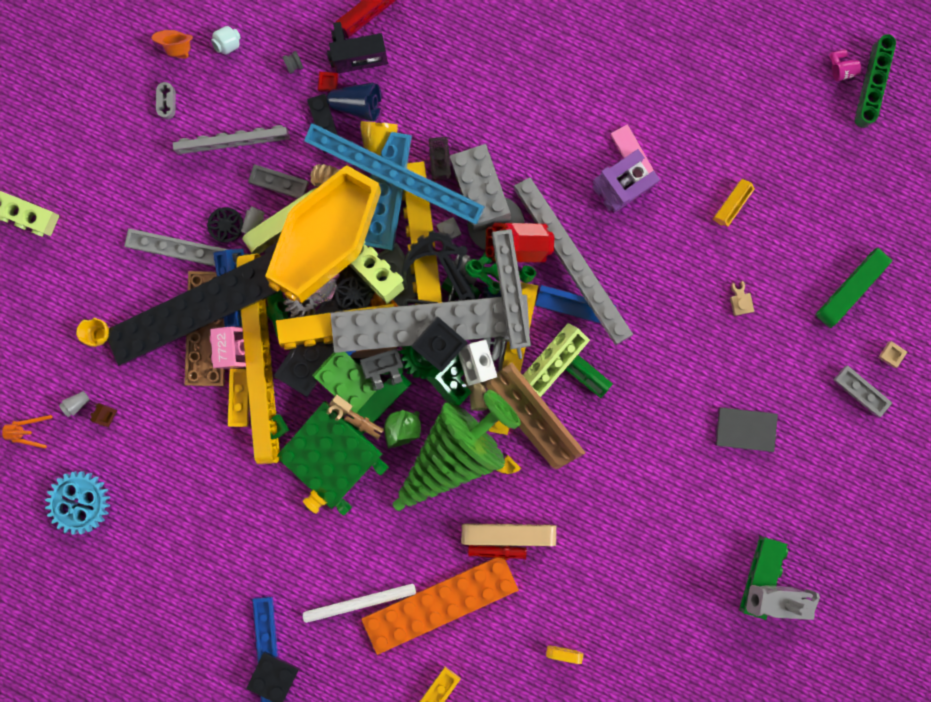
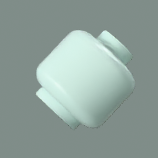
[211,26,241,55]

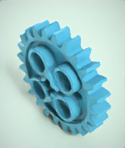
[45,471,111,535]

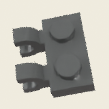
[359,349,403,391]

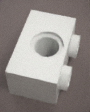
[458,340,497,386]

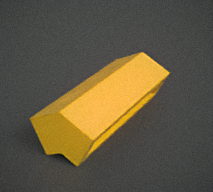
[713,179,755,227]

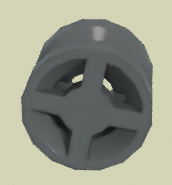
[282,51,304,74]

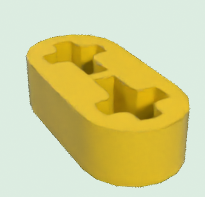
[546,645,584,664]

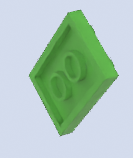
[312,352,376,413]

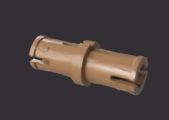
[344,409,384,440]

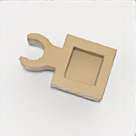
[730,281,754,316]

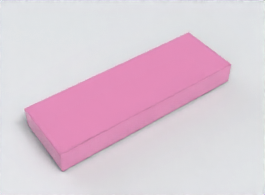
[611,124,655,178]

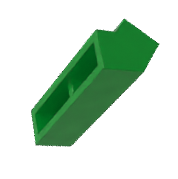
[566,355,613,398]

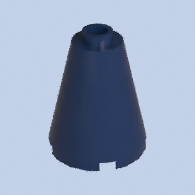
[327,82,382,121]

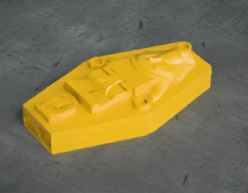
[265,165,381,303]

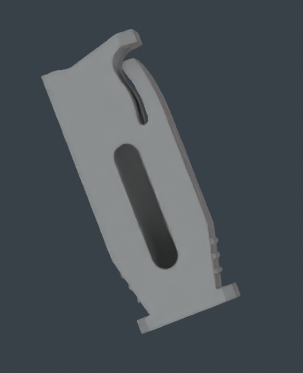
[746,585,820,620]

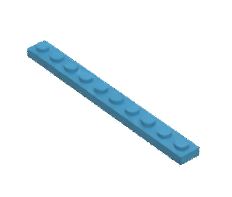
[304,123,485,224]

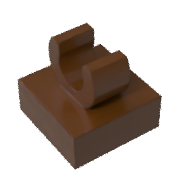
[90,403,117,427]

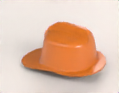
[151,30,193,59]

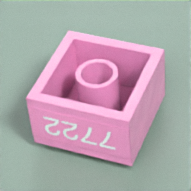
[210,327,246,369]

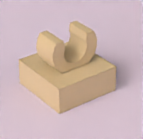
[327,395,353,421]

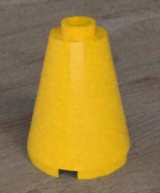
[360,121,398,156]

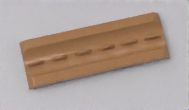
[185,271,225,386]
[485,363,586,469]

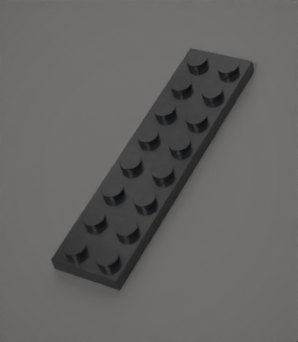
[274,251,391,398]

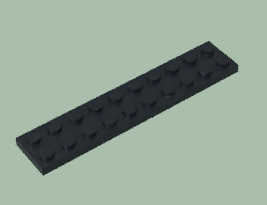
[107,252,281,366]

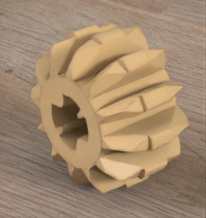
[310,164,340,187]

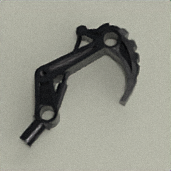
[402,230,476,302]

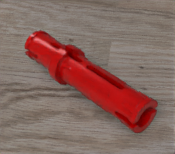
[468,545,527,560]

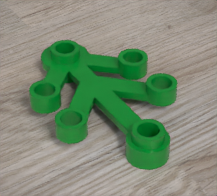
[465,252,536,294]

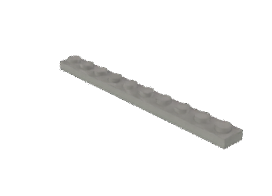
[514,177,633,346]

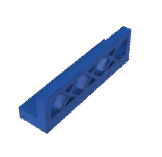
[213,249,244,327]
[535,285,616,324]

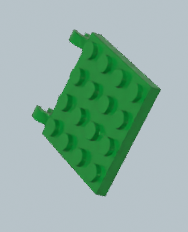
[277,401,389,516]

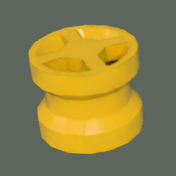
[303,489,327,514]

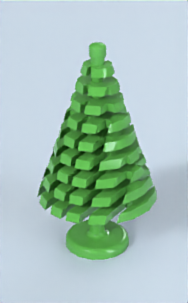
[393,389,521,511]

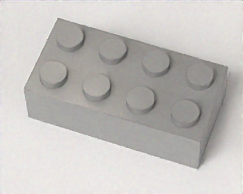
[450,144,511,232]

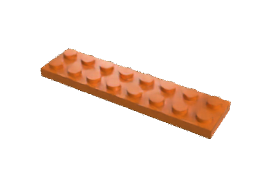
[361,557,519,655]

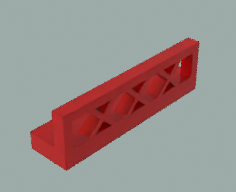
[336,0,396,38]

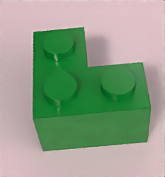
[425,354,472,406]

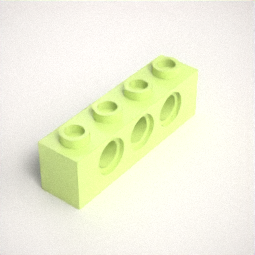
[0,191,59,237]
[349,241,404,304]
[523,323,590,397]

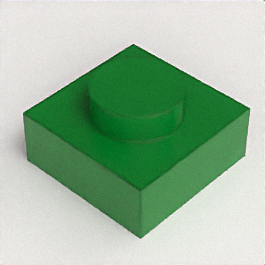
[270,414,289,439]

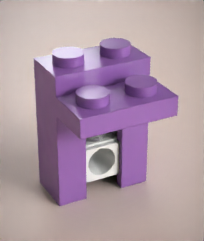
[592,149,660,213]

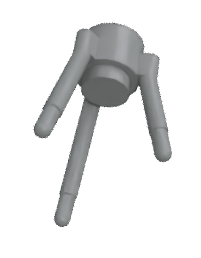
[492,336,522,371]

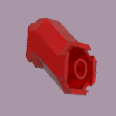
[485,223,554,262]

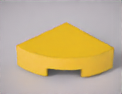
[497,455,521,474]

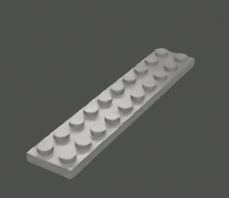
[330,295,530,353]

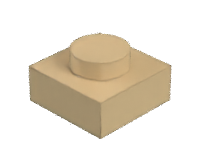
[878,341,907,368]

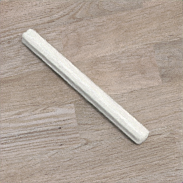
[303,584,416,623]

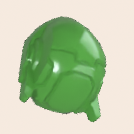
[384,410,421,448]

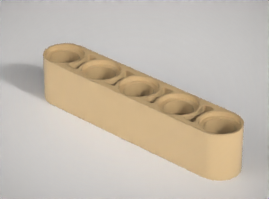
[461,524,556,546]

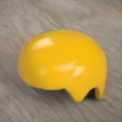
[76,318,109,347]

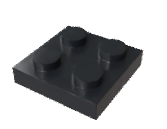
[411,316,468,372]
[246,651,300,702]

